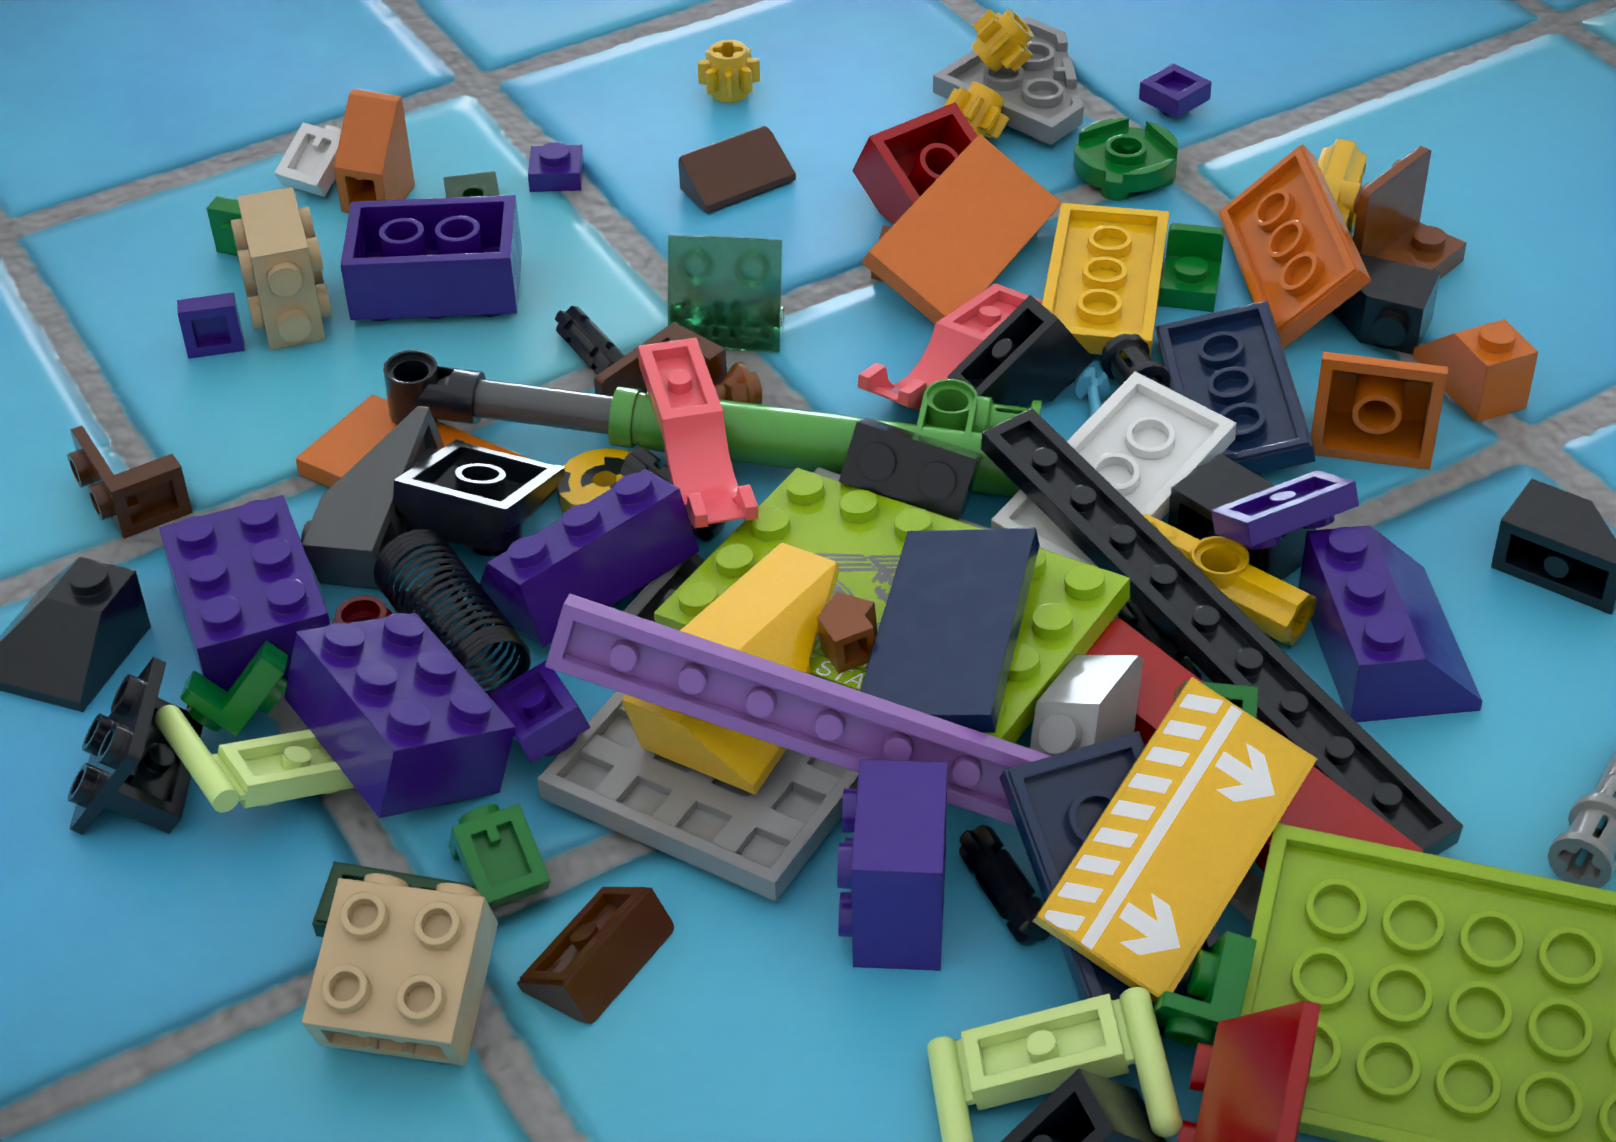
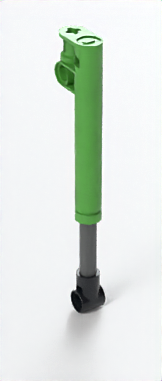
[383,350,1042,498]

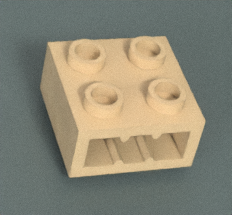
[231,187,332,350]
[301,873,498,1066]

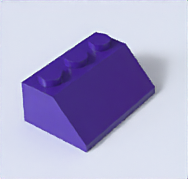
[479,469,699,647]
[1298,525,1482,722]

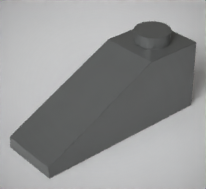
[301,406,445,589]

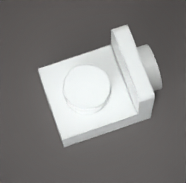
[274,122,341,197]

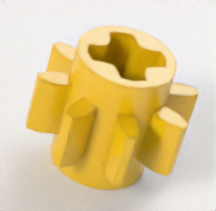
[971,9,1034,72]
[697,40,760,103]
[943,81,1010,140]

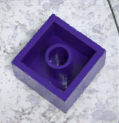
[837,759,948,971]

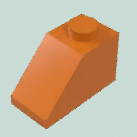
[1413,319,1538,423]

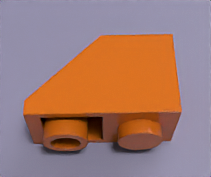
[334,89,415,213]

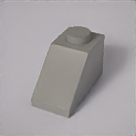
[1030,655,1144,756]

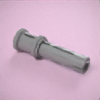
[1548,751,1616,888]

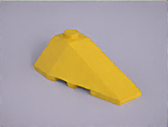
[621,542,839,795]

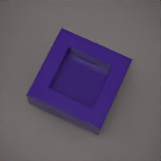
[1139,63,1212,118]
[528,142,584,192]
[177,292,245,359]

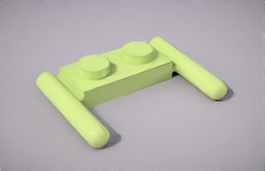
[155,705,355,813]
[927,987,1183,1142]

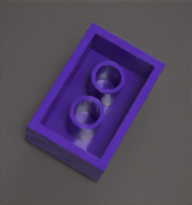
[340,195,522,321]
[159,495,330,691]
[284,613,516,818]

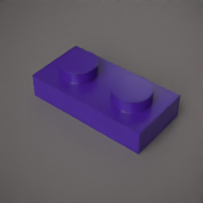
[1211,470,1359,550]
[489,660,591,763]

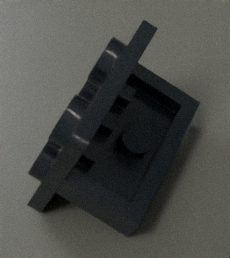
[68,657,203,835]

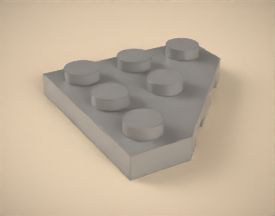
[933,17,1084,145]

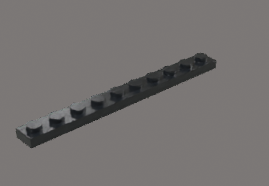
[981,408,1463,855]

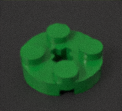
[1073,118,1178,201]

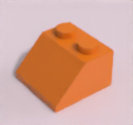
[1311,352,1448,470]

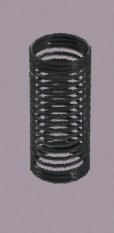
[373,529,531,700]

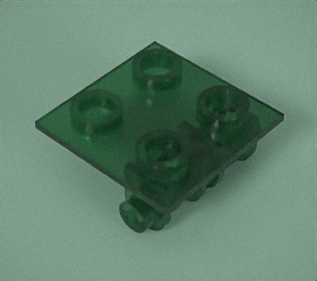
[668,234,785,353]

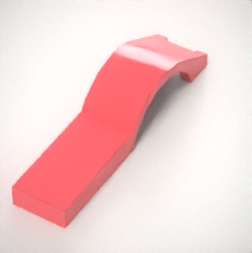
[857,283,1043,411]
[638,338,758,529]

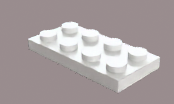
[991,371,1237,567]

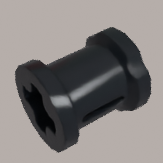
[1099,334,1171,388]

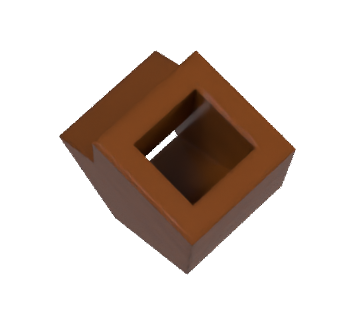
[817,591,878,674]

